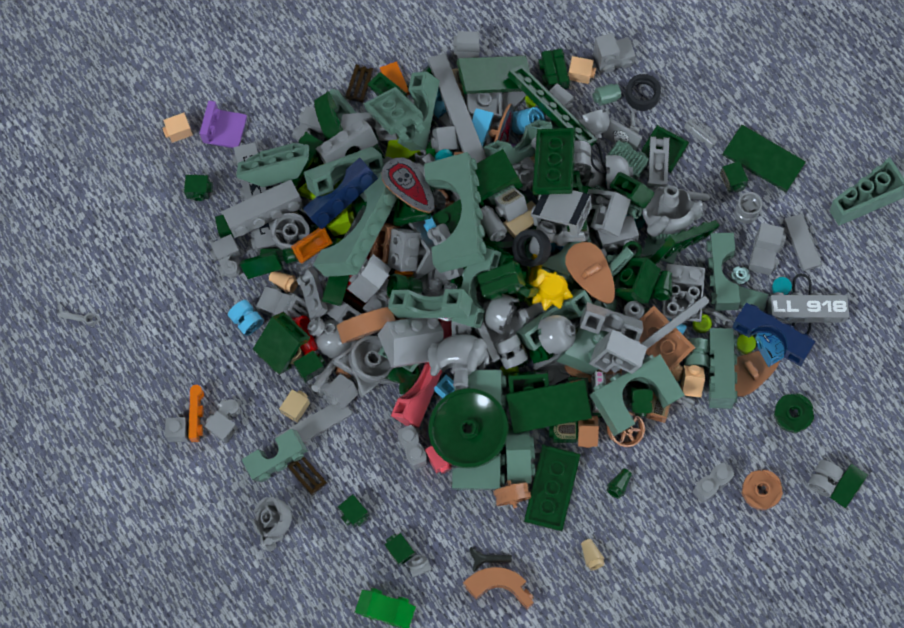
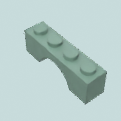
[398,71,440,151]
[484,119,553,165]
[304,146,384,197]
[706,232,740,311]
[452,248,501,329]
[388,289,473,318]
[515,289,593,350]

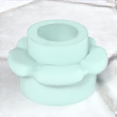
[731,266,750,284]

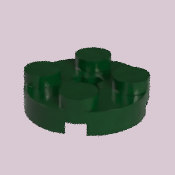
[773,394,814,434]

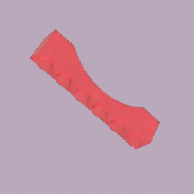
[391,318,452,428]

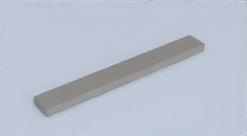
[428,54,486,163]

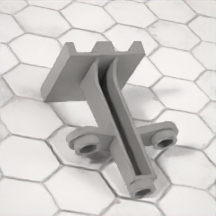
[472,302,544,363]

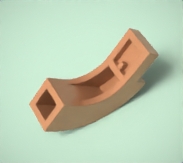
[337,307,408,344]
[463,567,534,610]

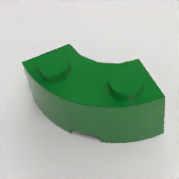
[354,588,416,628]

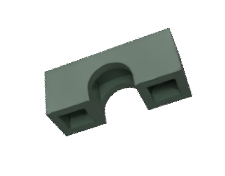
[241,429,308,482]

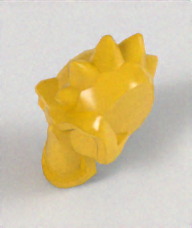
[528,254,573,311]

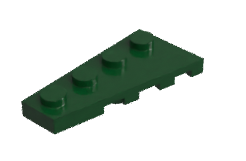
[649,220,720,265]

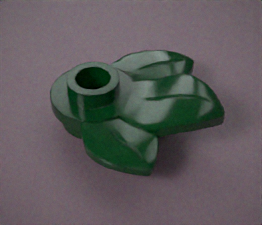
[387,365,420,394]

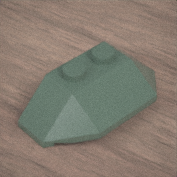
[236,143,309,187]

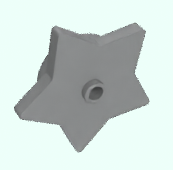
[333,334,398,397]

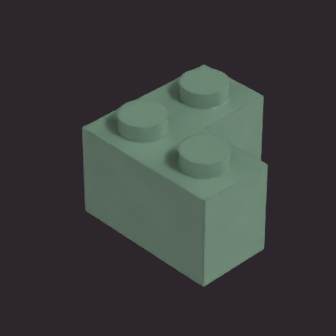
[506,429,535,484]

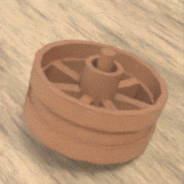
[607,411,645,447]
[493,480,531,508]

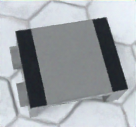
[531,190,592,237]

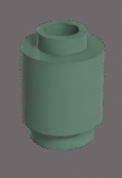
[592,83,621,106]

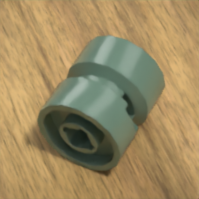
[684,338,710,371]

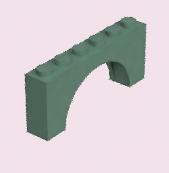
[424,152,486,273]
[313,173,398,277]
[452,370,507,490]

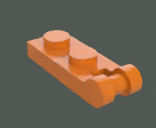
[189,385,205,442]

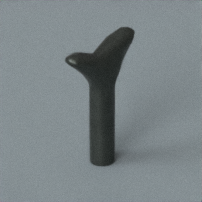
[469,547,512,572]

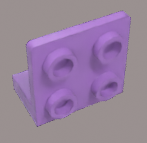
[199,100,247,148]

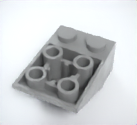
[662,264,705,322]

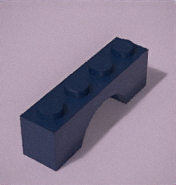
[303,157,378,230]
[732,303,816,367]

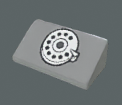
[603,119,642,151]

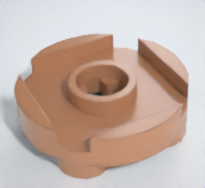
[742,470,783,511]

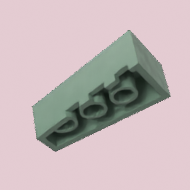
[830,157,904,226]
[557,299,618,375]
[709,328,737,409]

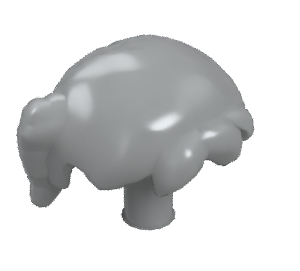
[642,185,703,237]
[428,334,489,389]

